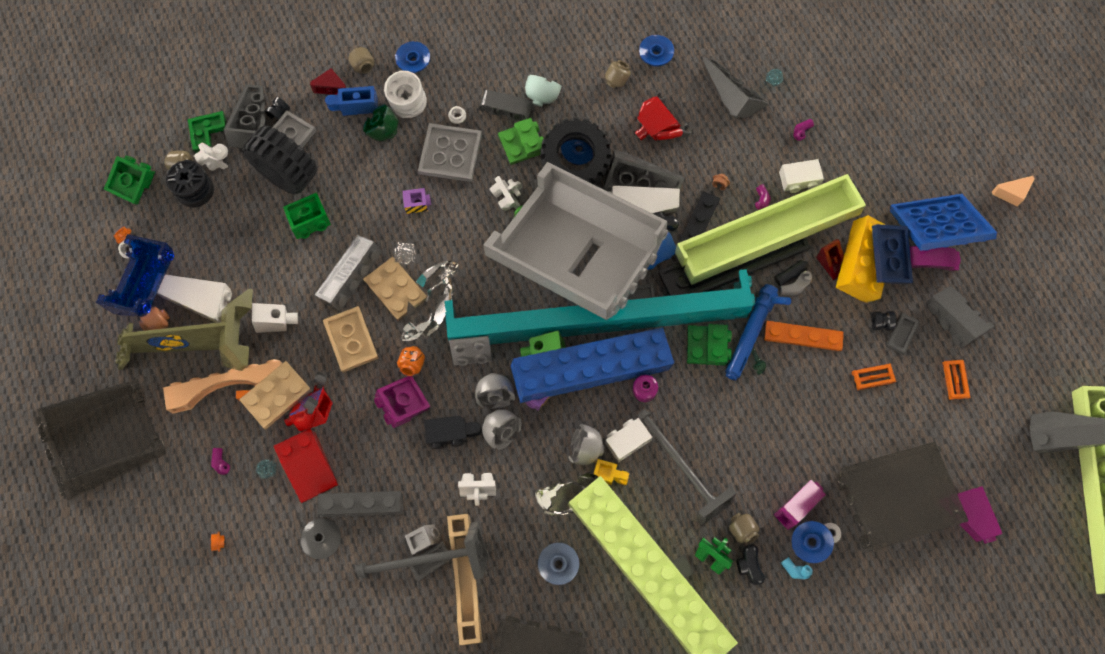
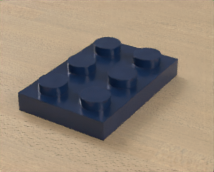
[872,224,913,284]

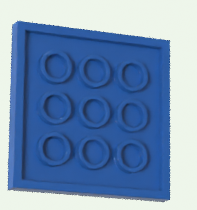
[890,194,997,251]

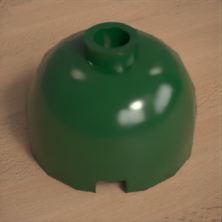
[363,104,399,141]

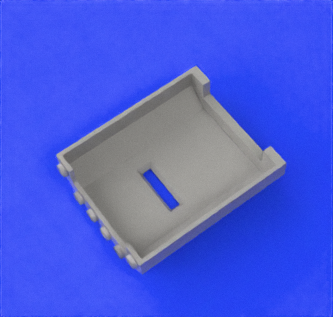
[484,162,668,320]

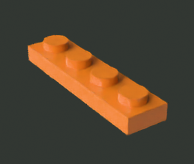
[764,321,844,351]

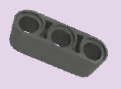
[479,90,533,120]

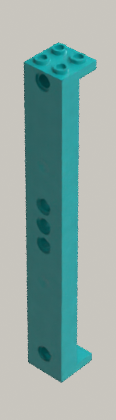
[445,269,755,345]

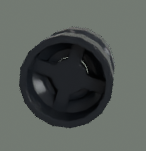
[265,97,290,122]
[871,311,896,330]

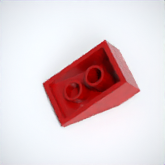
[274,428,338,503]

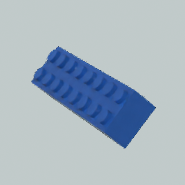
[511,327,675,403]

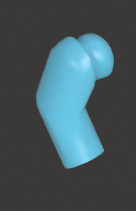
[781,557,813,580]

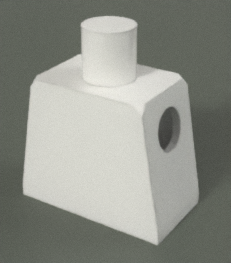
[252,303,298,333]

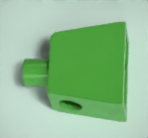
[520,331,566,357]

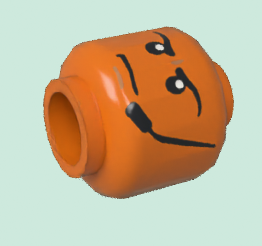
[397,346,425,376]

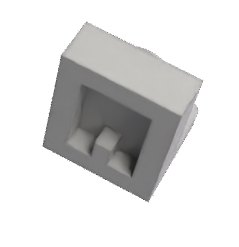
[405,524,441,555]

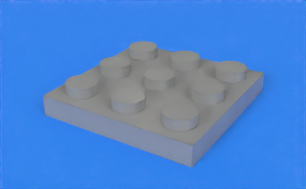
[418,123,482,182]

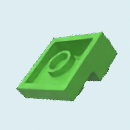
[498,118,544,165]

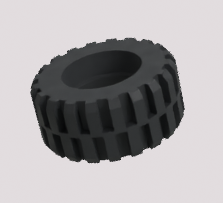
[541,117,611,185]
[243,126,317,195]

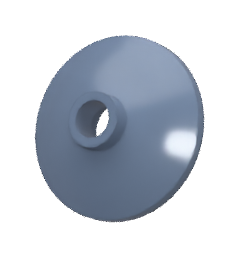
[538,543,579,585]

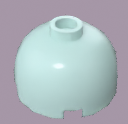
[525,75,562,107]

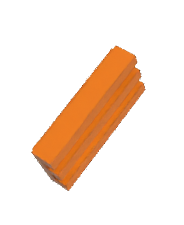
[943,360,971,400]
[852,363,896,390]

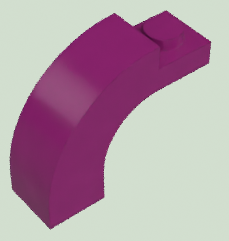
[910,246,961,271]

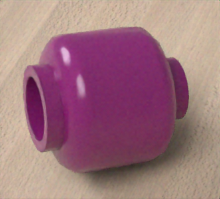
[632,375,659,402]

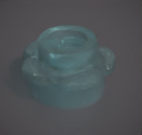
[766,69,783,86]
[256,459,276,479]

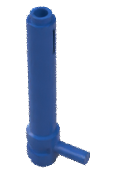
[725,284,791,381]

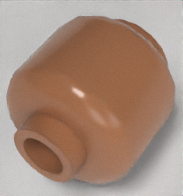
[139,307,170,331]

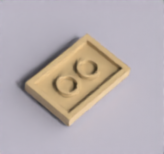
[363,257,428,321]
[323,306,379,373]
[239,361,312,430]

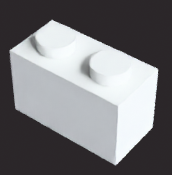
[779,159,824,193]
[605,418,652,463]

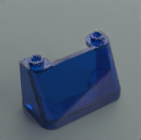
[96,234,174,317]

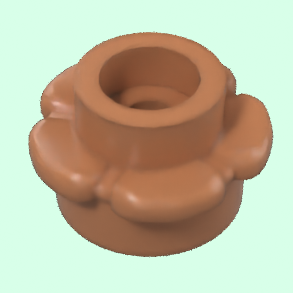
[712,174,730,190]

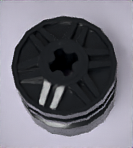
[166,160,214,208]

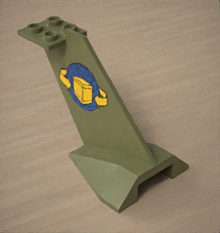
[115,289,253,371]

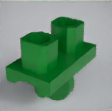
[695,537,733,575]

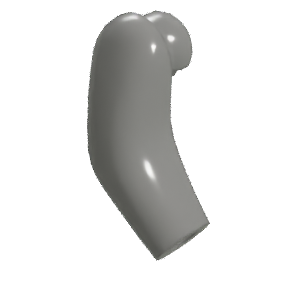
[779,271,812,296]

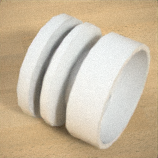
[384,71,427,118]

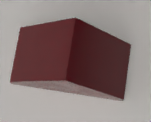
[310,68,346,95]
[816,239,844,280]

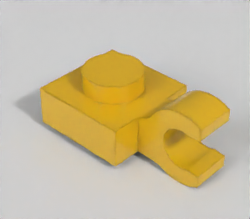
[592,459,629,485]

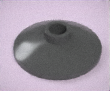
[301,518,341,559]

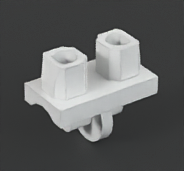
[194,142,228,171]
[490,176,522,211]
[458,473,496,506]

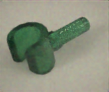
[751,347,766,375]

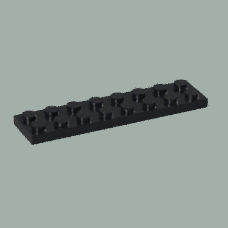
[658,237,811,296]

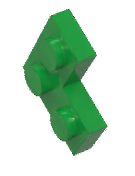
[188,111,227,153]

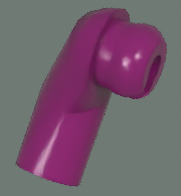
[793,119,814,141]
[755,184,771,210]
[211,448,230,475]

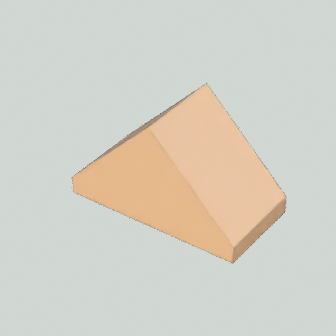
[992,176,1034,207]

